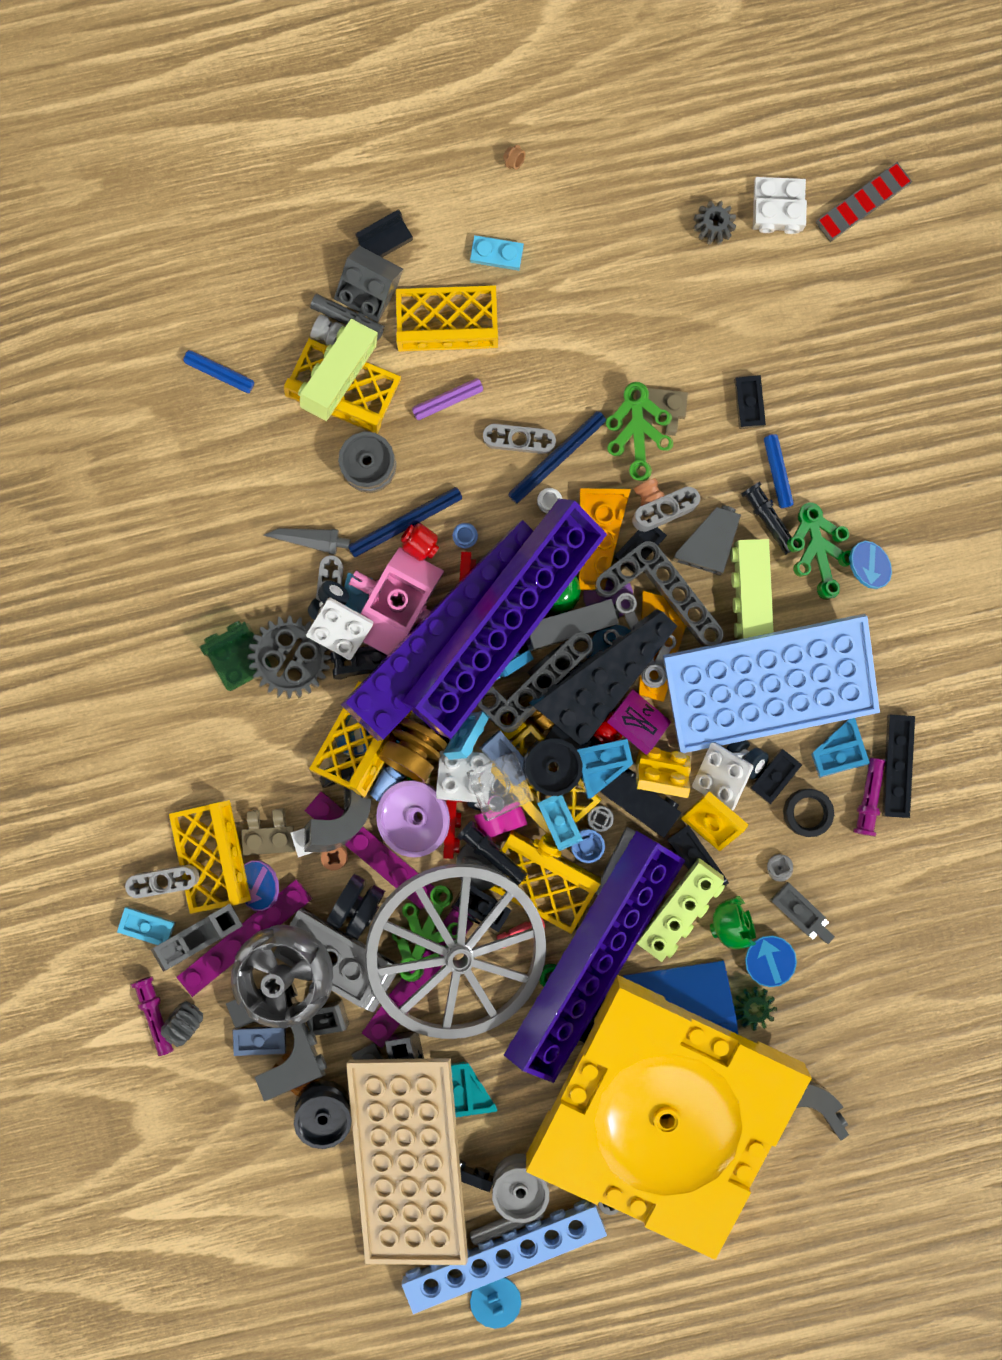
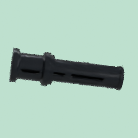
[741,481,799,555]
[457,820,529,885]

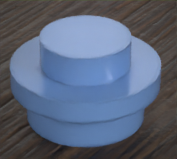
[452,523,478,549]

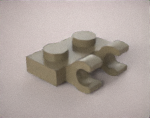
[636,388,688,436]
[241,808,295,856]

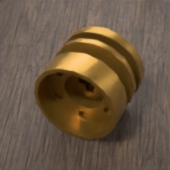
[378,718,447,783]

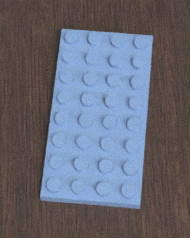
[663,614,880,753]

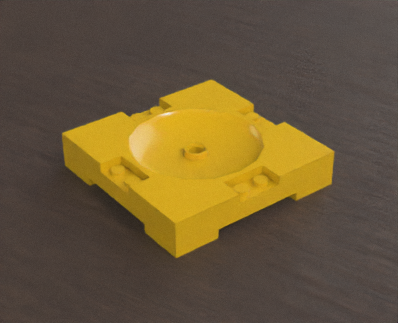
[526,975,812,1260]

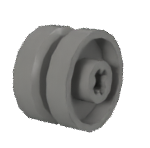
[492,1154,549,1223]

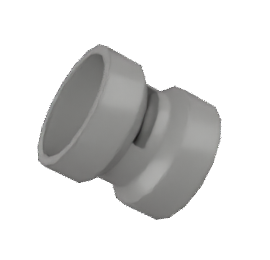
[310,314,344,346]
[587,805,614,832]

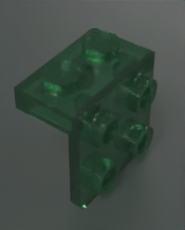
[199,621,272,691]

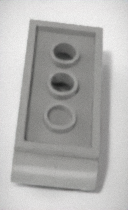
[273,908,397,1012]

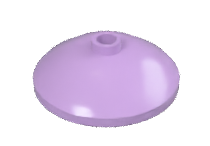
[376,780,450,857]

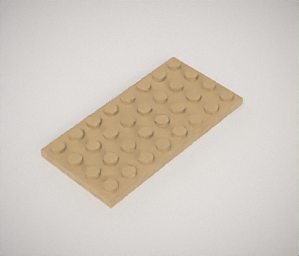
[346,1058,468,1265]

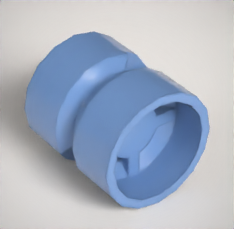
[570,828,605,863]

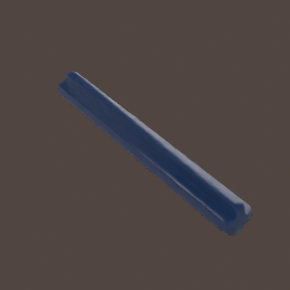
[508,411,606,504]
[348,487,462,557]

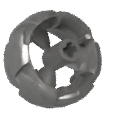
[231,925,334,1028]

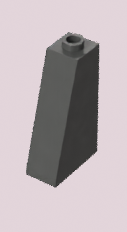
[520,599,619,654]

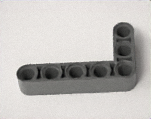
[595,541,723,647]
[477,632,593,733]

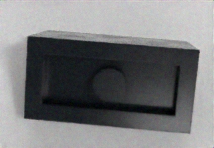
[355,209,413,257]

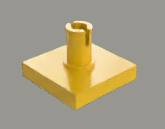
[681,791,749,851]

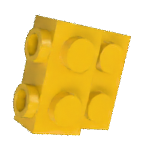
[635,747,691,798]

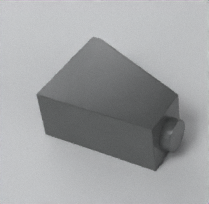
[672,505,741,576]

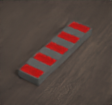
[816,162,912,243]

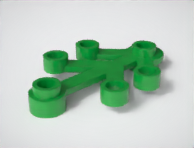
[787,502,851,600]

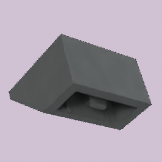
[334,246,403,322]

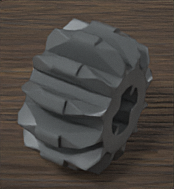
[694,200,736,245]
[161,1001,203,1047]

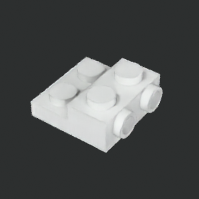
[753,177,807,234]

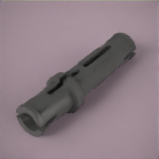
[310,294,385,341]

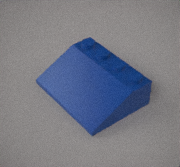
[623,960,739,1035]

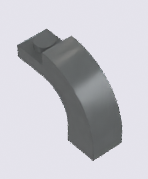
[304,773,371,853]
[151,904,243,972]
[796,1081,849,1141]

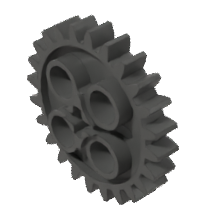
[247,616,331,699]

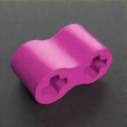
[474,801,528,837]

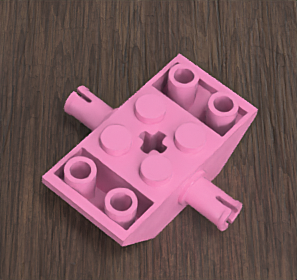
[349,547,444,655]

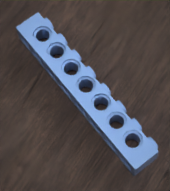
[402,1200,607,1314]

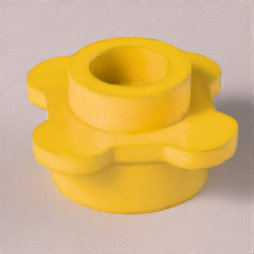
[533,834,562,859]

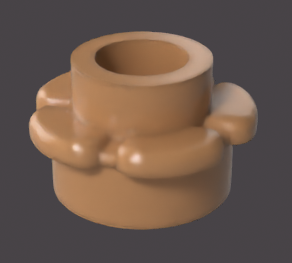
[503,144,526,170]

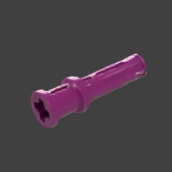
[853,758,886,837]
[130,976,174,1057]

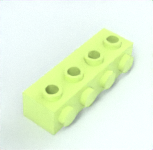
[298,319,378,421]
[730,539,774,640]
[637,858,725,962]

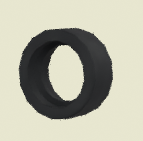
[783,789,835,837]

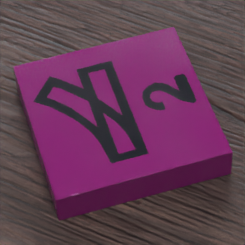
[607,690,671,755]

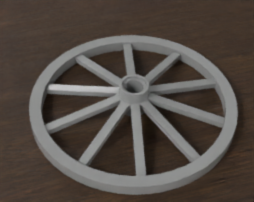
[365,864,546,1039]

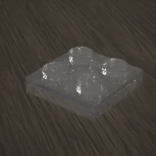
[466,752,534,821]

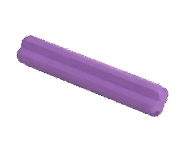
[412,378,483,420]

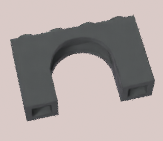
[226,983,327,1102]

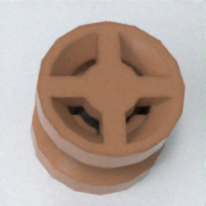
[633,478,665,506]
[321,846,348,871]

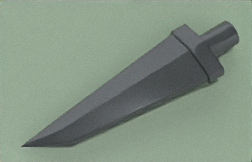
[263,528,351,555]

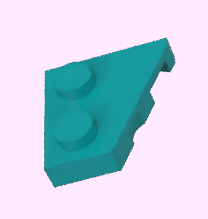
[451,1062,497,1118]

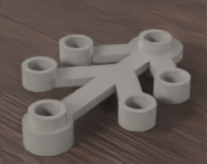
[603,593,676,688]

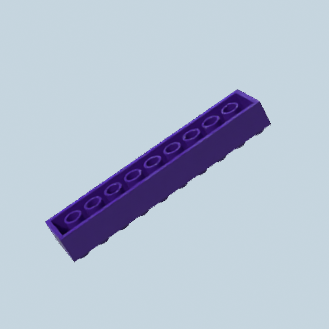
[402,498,607,739]
[341,520,533,741]
[504,831,685,1083]

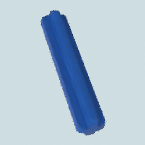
[183,350,254,393]
[764,434,794,508]

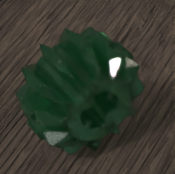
[734,986,777,1031]

